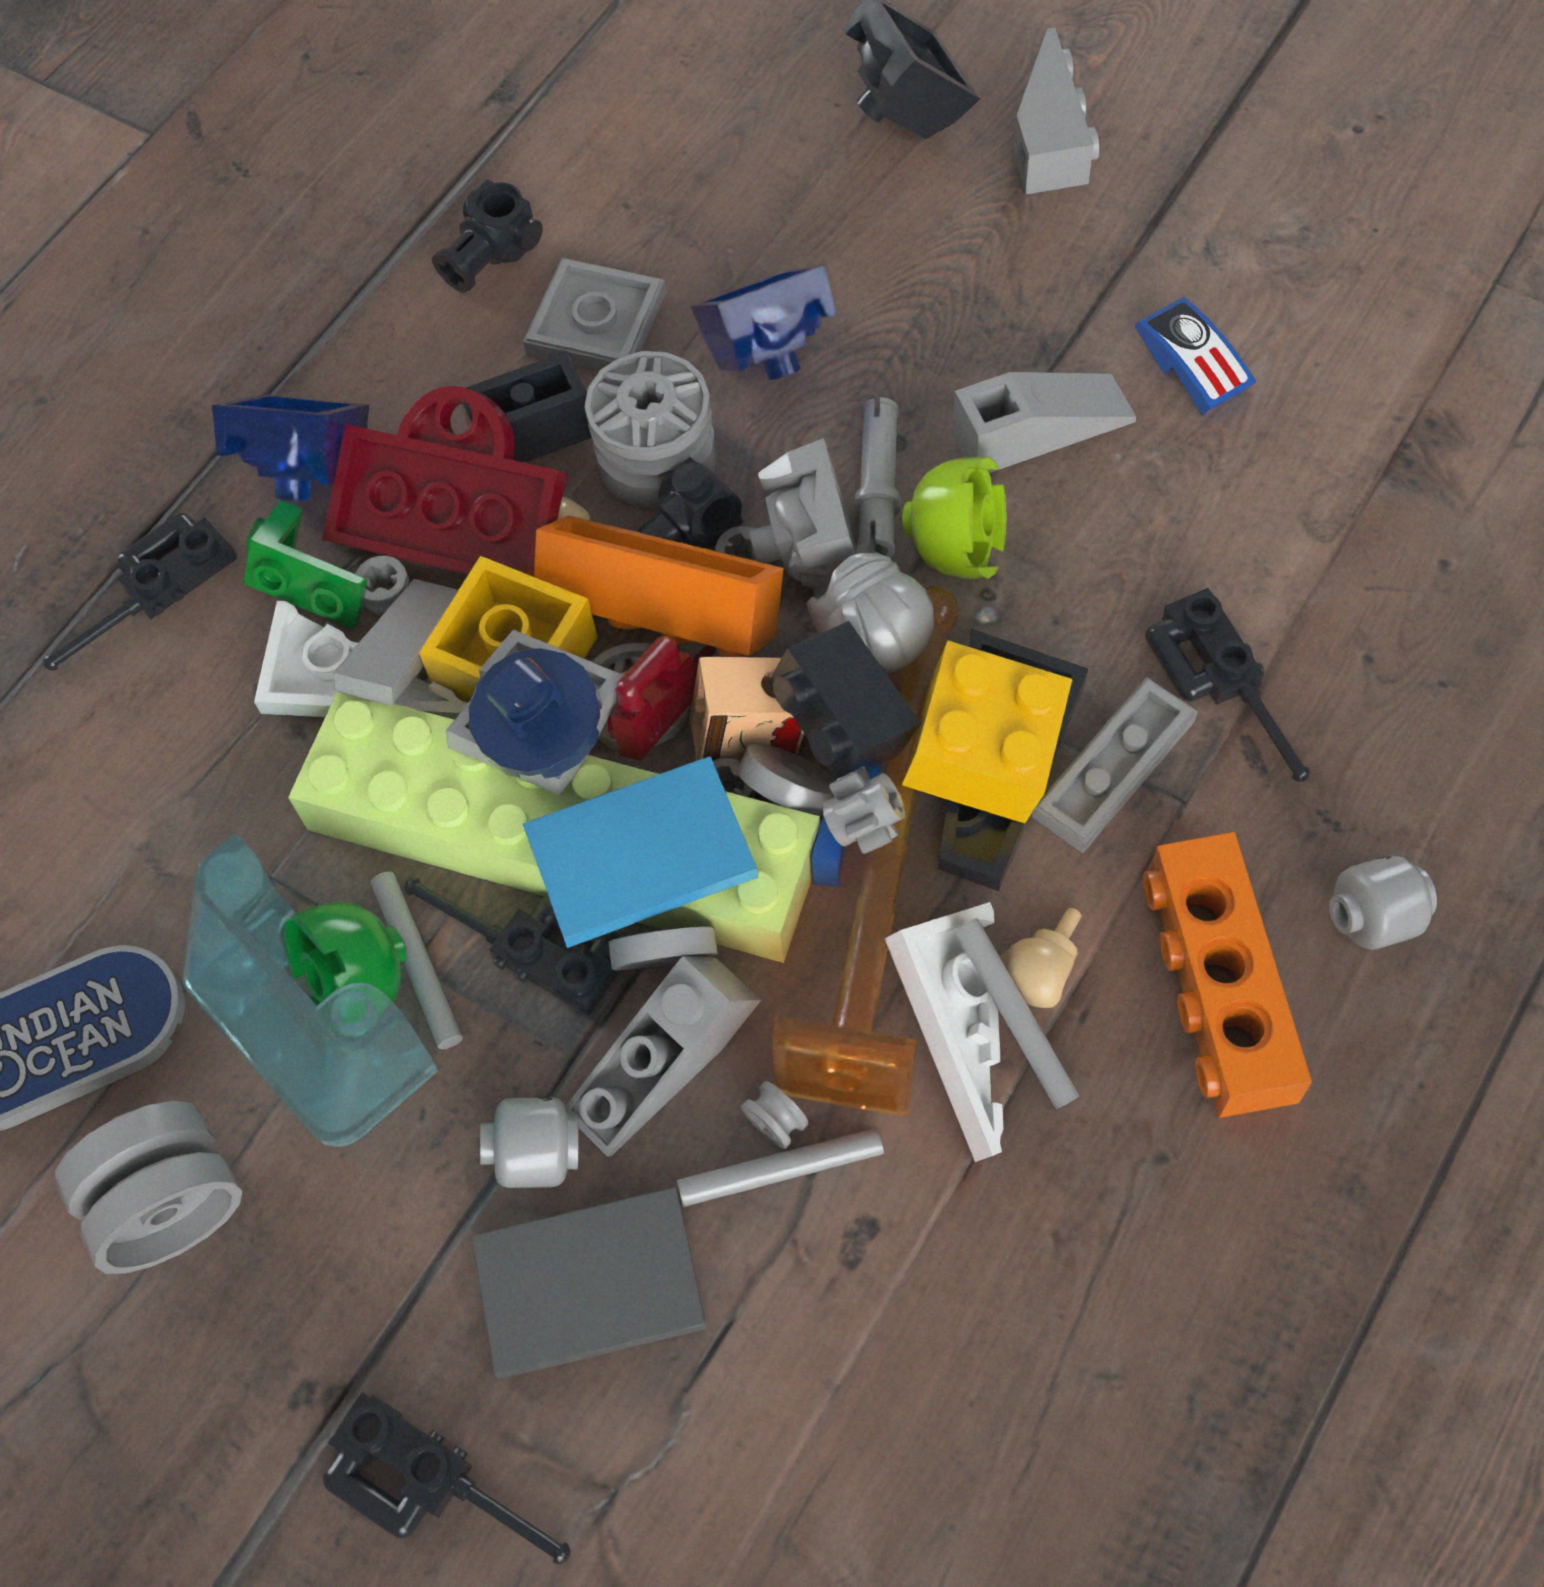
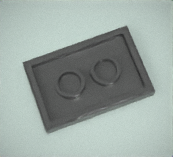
[472,1187,707,1380]

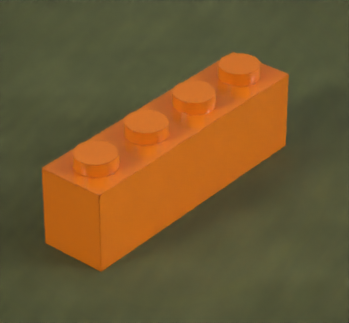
[534,515,784,657]

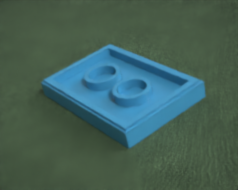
[523,756,758,948]

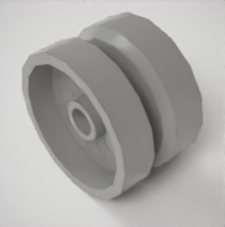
[55,1101,243,1274]

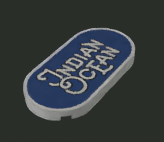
[0,945,185,1131]

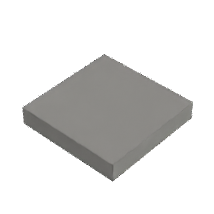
[523,258,666,371]

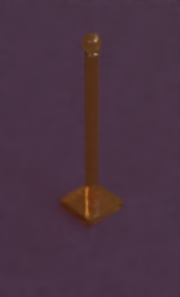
[772,586,959,1117]

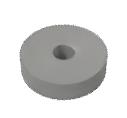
[737,743,836,816]
[608,927,718,970]

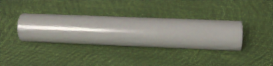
[370,872,463,1049]
[954,918,1080,1110]
[677,1127,884,1207]

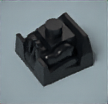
[842,0,980,139]

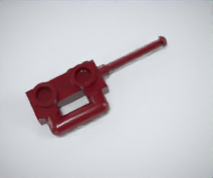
[608,636,716,761]

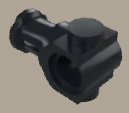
[432,179,543,293]
[635,457,744,546]

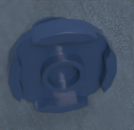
[469,648,602,779]

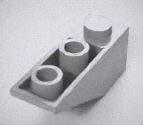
[1013,27,1099,195]
[952,372,1136,473]
[565,956,761,1157]

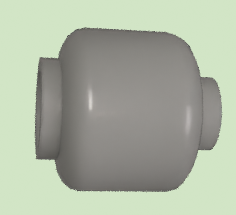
[1329,855,1437,950]
[480,1097,578,1188]

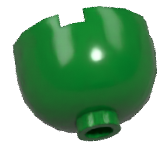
[283,902,406,1038]

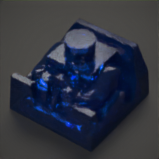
[691,265,836,380]
[212,395,369,501]

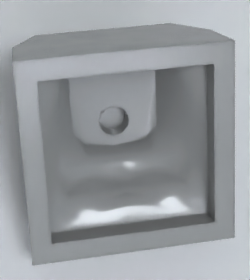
[749,438,857,599]

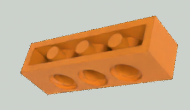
[1143,832,1312,1118]

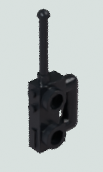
[43,513,238,671]
[1145,588,1310,782]
[404,878,621,1016]
[323,1392,571,1564]

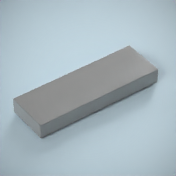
[333,579,458,706]
[1032,677,1198,853]

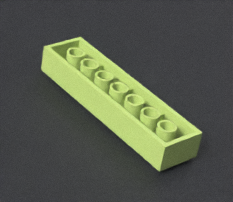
[288,692,820,963]

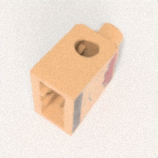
[689,657,804,761]

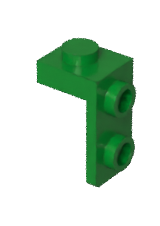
[243,500,367,628]

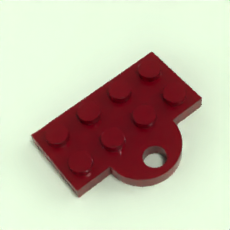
[322,386,567,577]

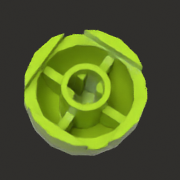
[902,457,1007,579]

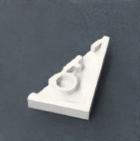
[254,601,468,720]
[885,902,1003,1162]

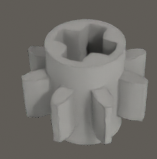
[822,766,905,854]

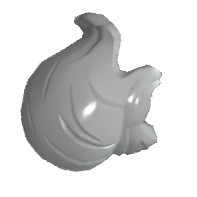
[807,552,934,675]

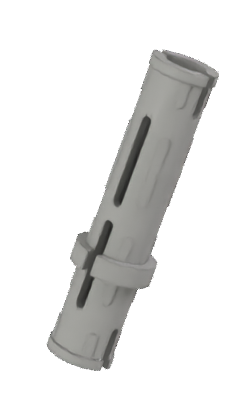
[854,397,901,558]

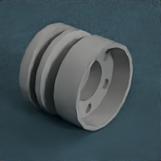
[585,351,717,510]

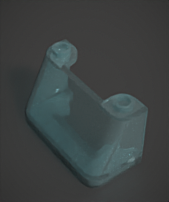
[183,833,439,1147]

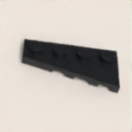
[938,629,1088,891]

